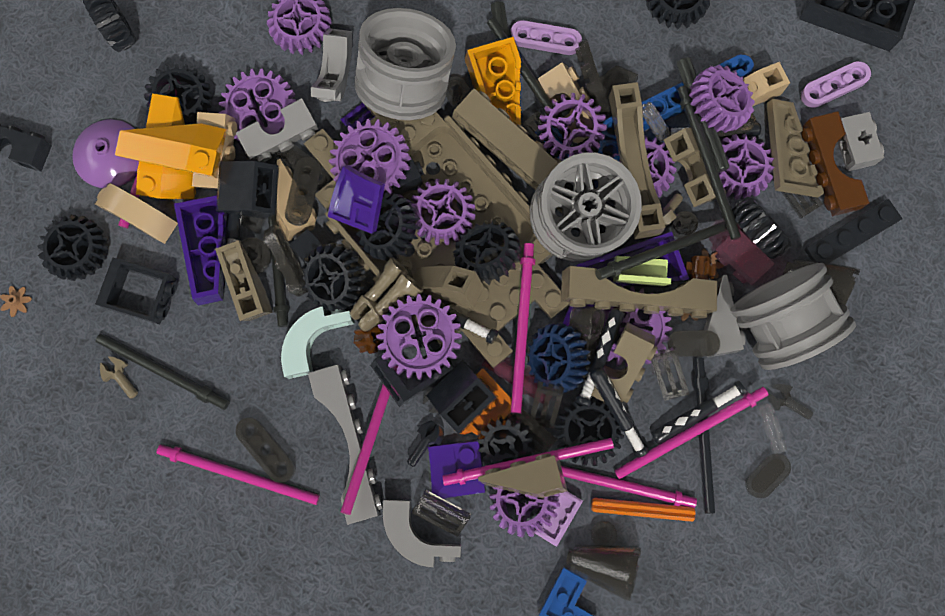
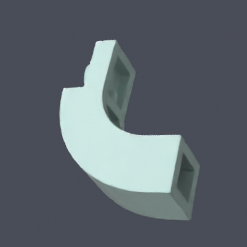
[281,306,355,379]

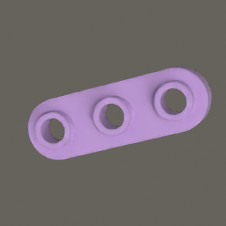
[511,20,582,55]
[801,61,871,108]

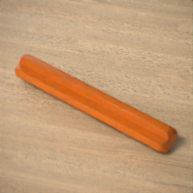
[591,498,695,522]

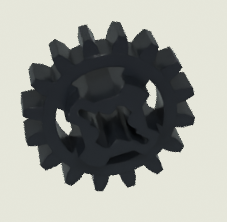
[478,415,535,465]

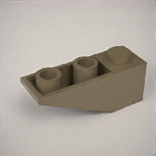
[413,266,484,309]
[478,454,567,498]

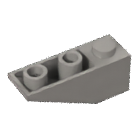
[703,275,745,357]

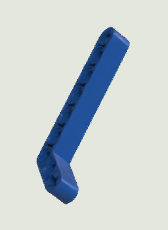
[593,54,754,189]

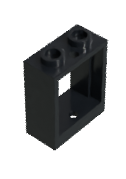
[95,257,177,325]
[370,330,454,407]

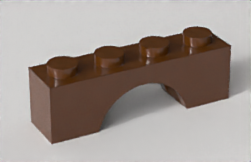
[801,111,869,217]

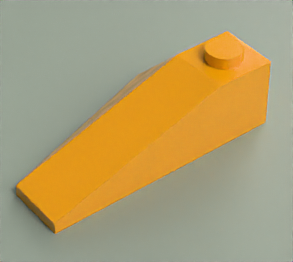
[465,37,521,125]
[136,93,196,199]
[115,123,227,178]

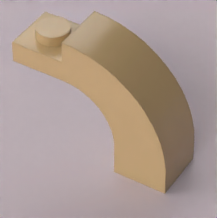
[95,183,178,244]

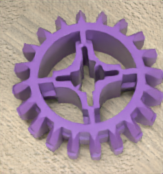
[267,0,332,55]
[689,65,755,133]
[538,93,607,161]
[719,134,774,200]
[612,135,677,197]
[412,179,475,245]
[490,487,560,537]

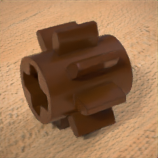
[685,256,716,280]
[353,324,384,354]

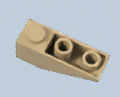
[743,62,790,107]
[276,159,317,241]

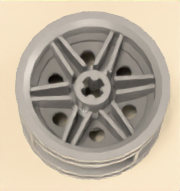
[354,8,456,120]
[530,153,642,262]
[730,263,856,370]

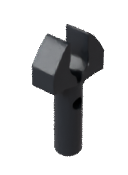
[407,420,444,467]

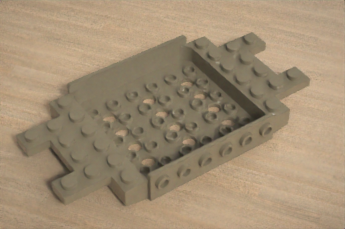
[303,102,570,368]

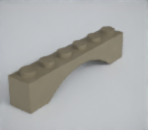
[609,82,665,239]
[561,266,717,318]

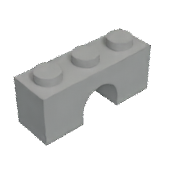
[236,98,319,163]

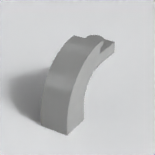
[311,28,352,102]
[383,500,461,567]

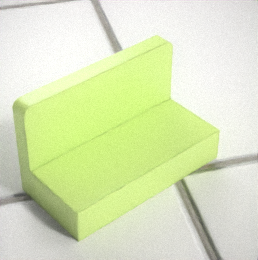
[613,256,671,286]

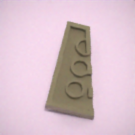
[767,99,824,197]

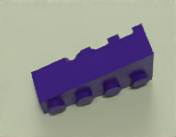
[174,196,228,306]
[576,232,689,287]

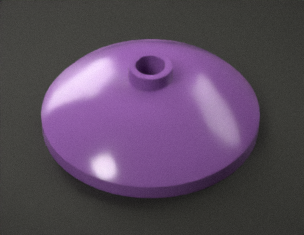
[73,119,139,188]

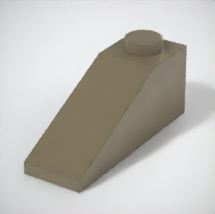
[215,240,273,321]

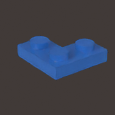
[538,567,594,616]

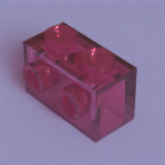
[714,230,775,285]

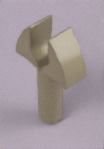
[662,194,683,227]
[100,356,138,399]

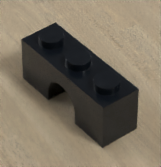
[0,124,52,172]

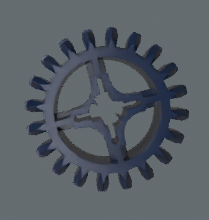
[526,323,591,393]

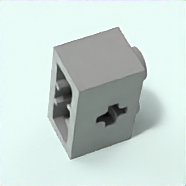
[838,112,884,171]

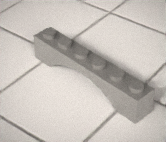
[308,365,383,525]

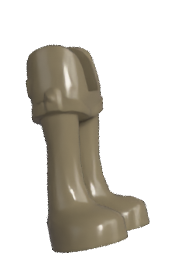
[349,257,424,332]

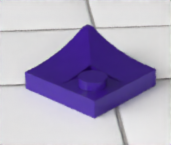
[328,165,385,234]
[428,440,486,501]

